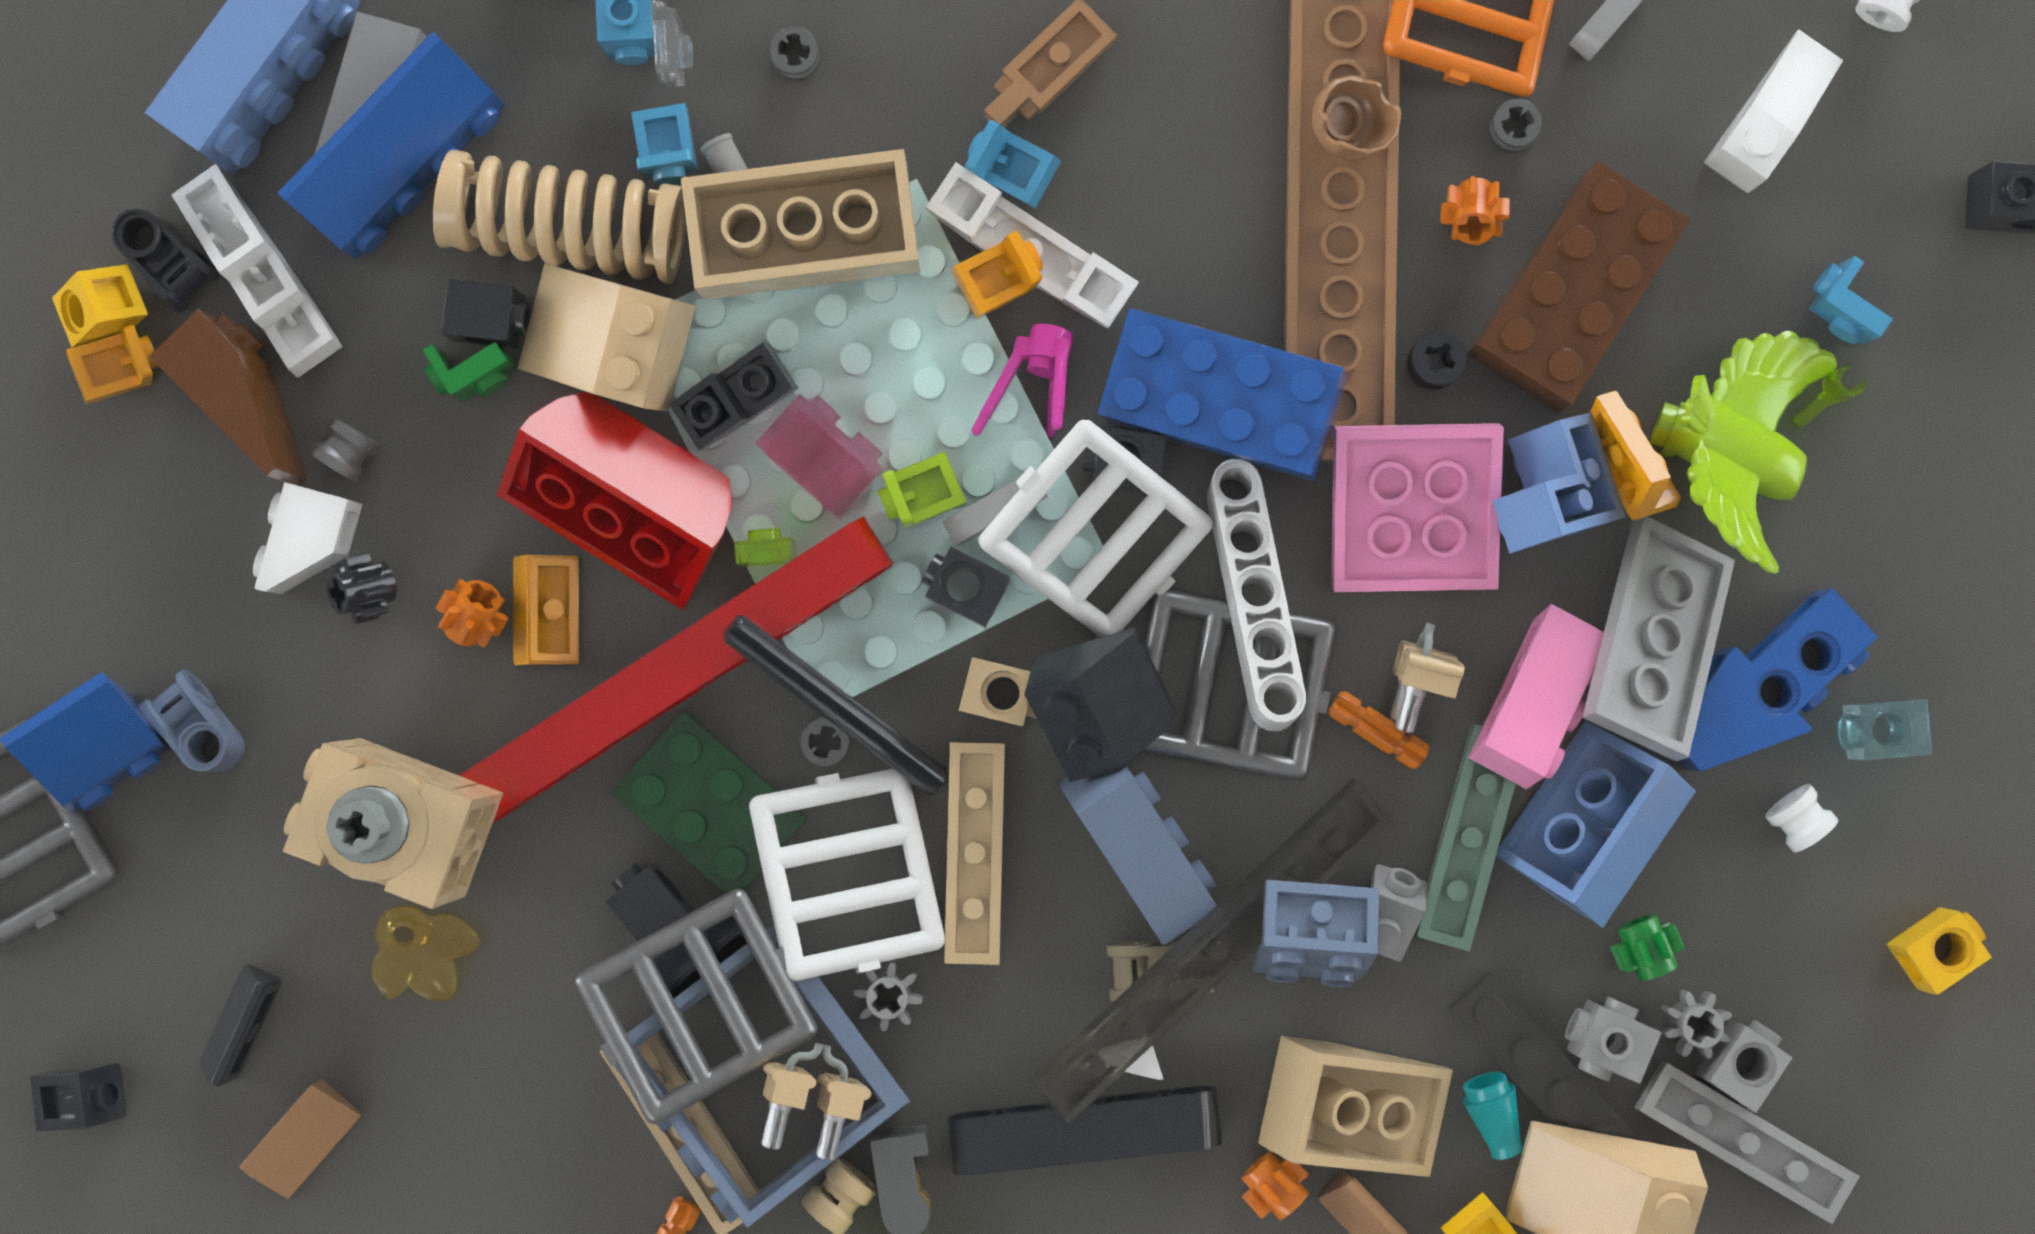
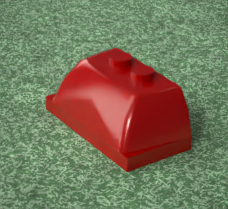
[496,392,732,610]

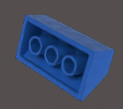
[277,32,505,260]

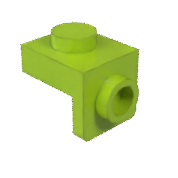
[877,452,967,529]

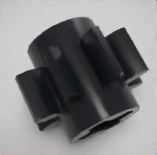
[327,552,397,624]

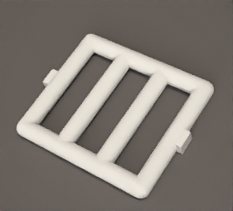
[979,420,1213,635]
[749,769,945,981]

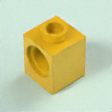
[52,264,148,348]
[1886,907,1992,995]

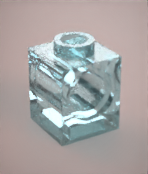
[1837,699,1932,760]

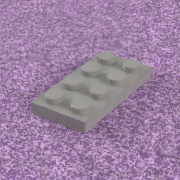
[1582,516,1735,761]

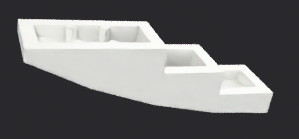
[171,164,343,378]

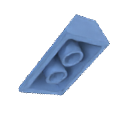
[1496,720,1696,928]

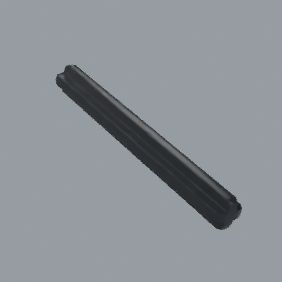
[723,615,948,795]

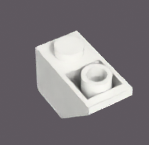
[253,482,363,594]

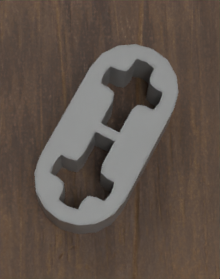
[1568,0,1643,62]
[943,478,1048,547]

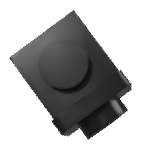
[30,1063,126,1131]

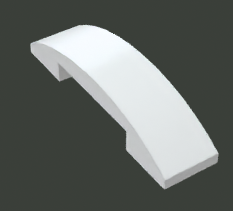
[926,162,1139,329]

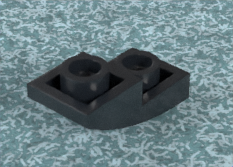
[669,342,799,450]

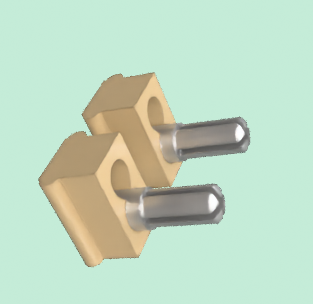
[1389,622,1465,733]
[761,1043,871,1160]

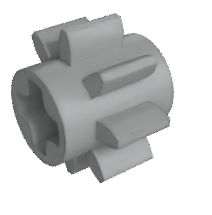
[853,960,923,1031]
[1660,989,1732,1059]

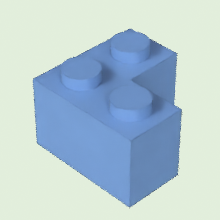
[1493,413,1626,553]

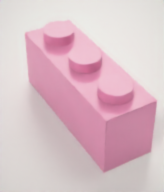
[1468,604,1604,789]

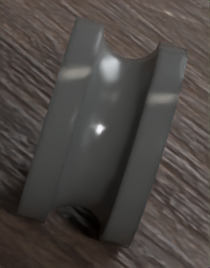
[770,26,820,81]
[1488,98,1542,153]
[801,716,850,766]

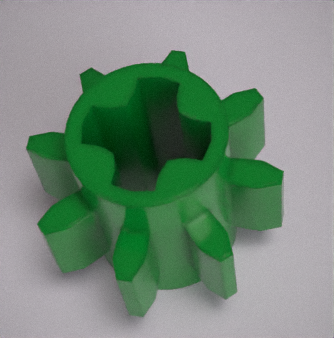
[1610,914,1685,981]

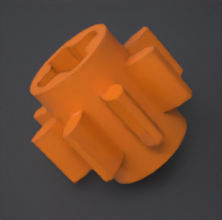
[1440,176,1510,246]
[435,579,509,648]
[1241,1150,1309,1221]

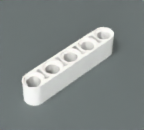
[1207,459,1306,731]

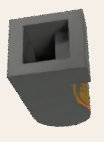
[870,1124,932,1234]

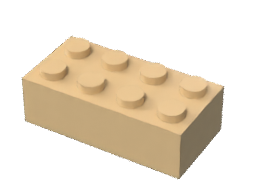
[681,149,921,300]

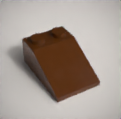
[149,309,307,486]

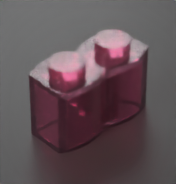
[755,394,884,520]

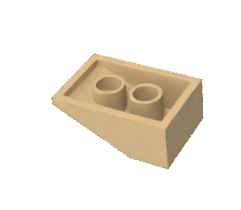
[517,263,696,412]
[1258,1036,1453,1177]
[1505,1121,1708,1234]

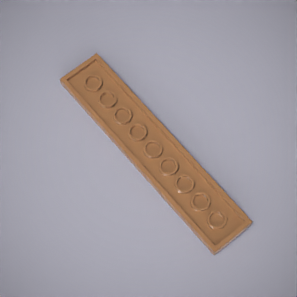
[1284,0,1400,462]

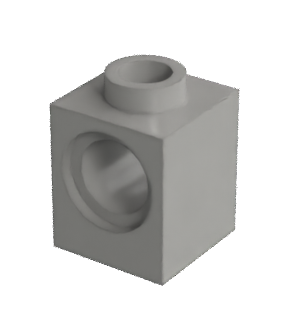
[1695,1020,1793,1113]

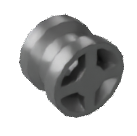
[309,415,380,482]

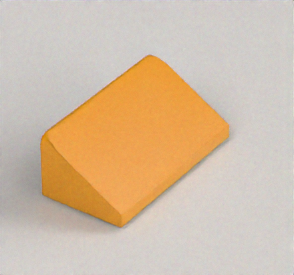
[513,554,579,665]

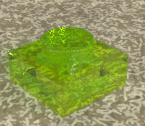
[734,528,797,567]

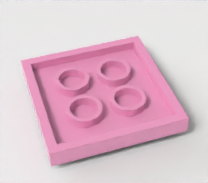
[1331,423,1504,592]

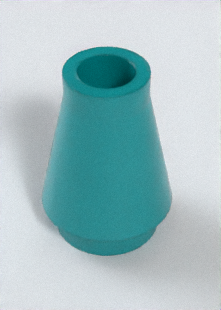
[1462,1072,1523,1160]

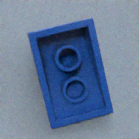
[0,672,169,812]

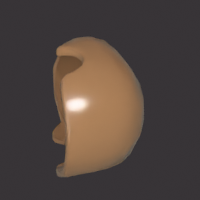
[1312,75,1401,161]

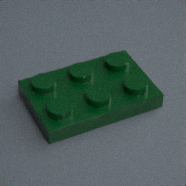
[611,710,808,894]

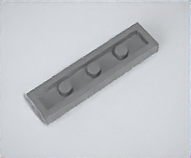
[1634,1060,1860,1225]

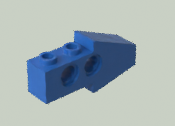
[1679,588,1878,771]

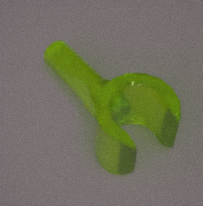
[1791,364,1866,430]

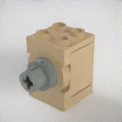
[283,738,503,909]

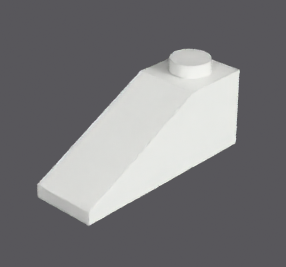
[1704,30,1843,193]

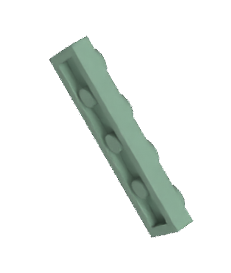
[1414,724,1516,952]

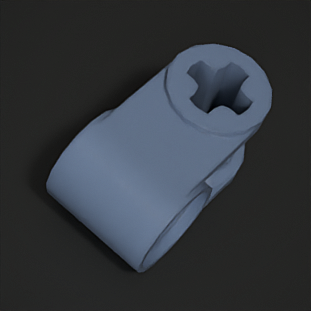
[139,669,245,772]

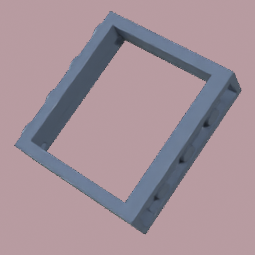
[614,924,910,1228]

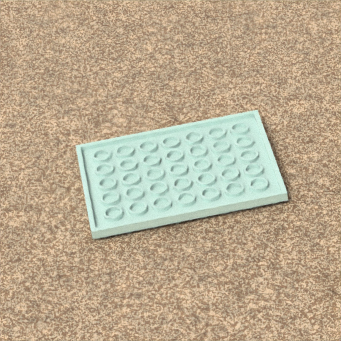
[668,179,1103,698]

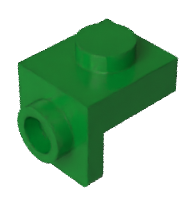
[423,342,518,402]

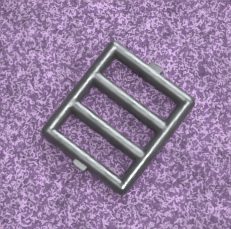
[1142,589,1336,781]
[0,721,116,947]
[575,889,817,1124]

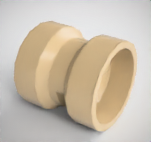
[801,1157,878,1234]

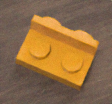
[1590,391,1681,521]

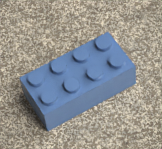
[144,0,361,176]

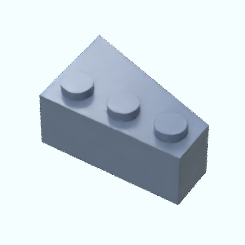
[1057,765,1219,946]

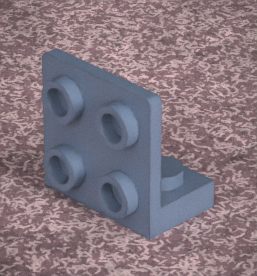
[1253,880,1379,987]

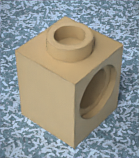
[959,657,1037,727]

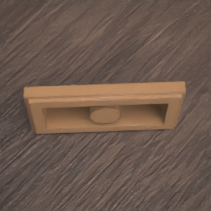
[239,1078,363,1199]
[1318,1170,1409,1234]

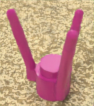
[971,324,1074,438]

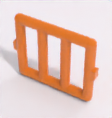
[1383,0,1555,97]

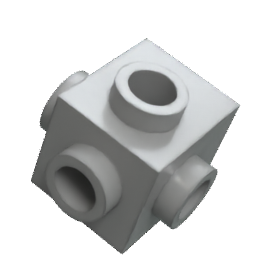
[1565,996,1662,1084]

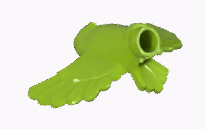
[1649,331,1837,574]

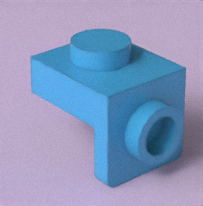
[595,0,662,65]
[631,103,698,185]
[965,120,1061,209]
[1809,256,1893,345]

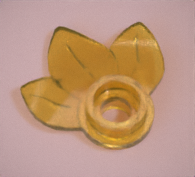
[371,905,480,1001]

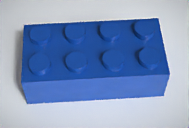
[1097,308,1347,482]

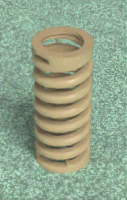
[433,149,686,284]

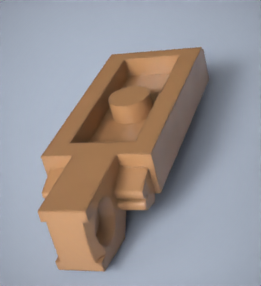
[984,0,1118,128]

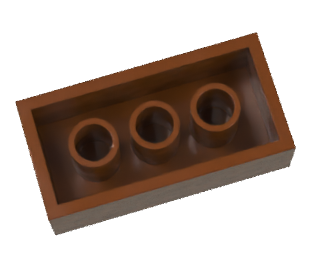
[1467,160,1691,413]

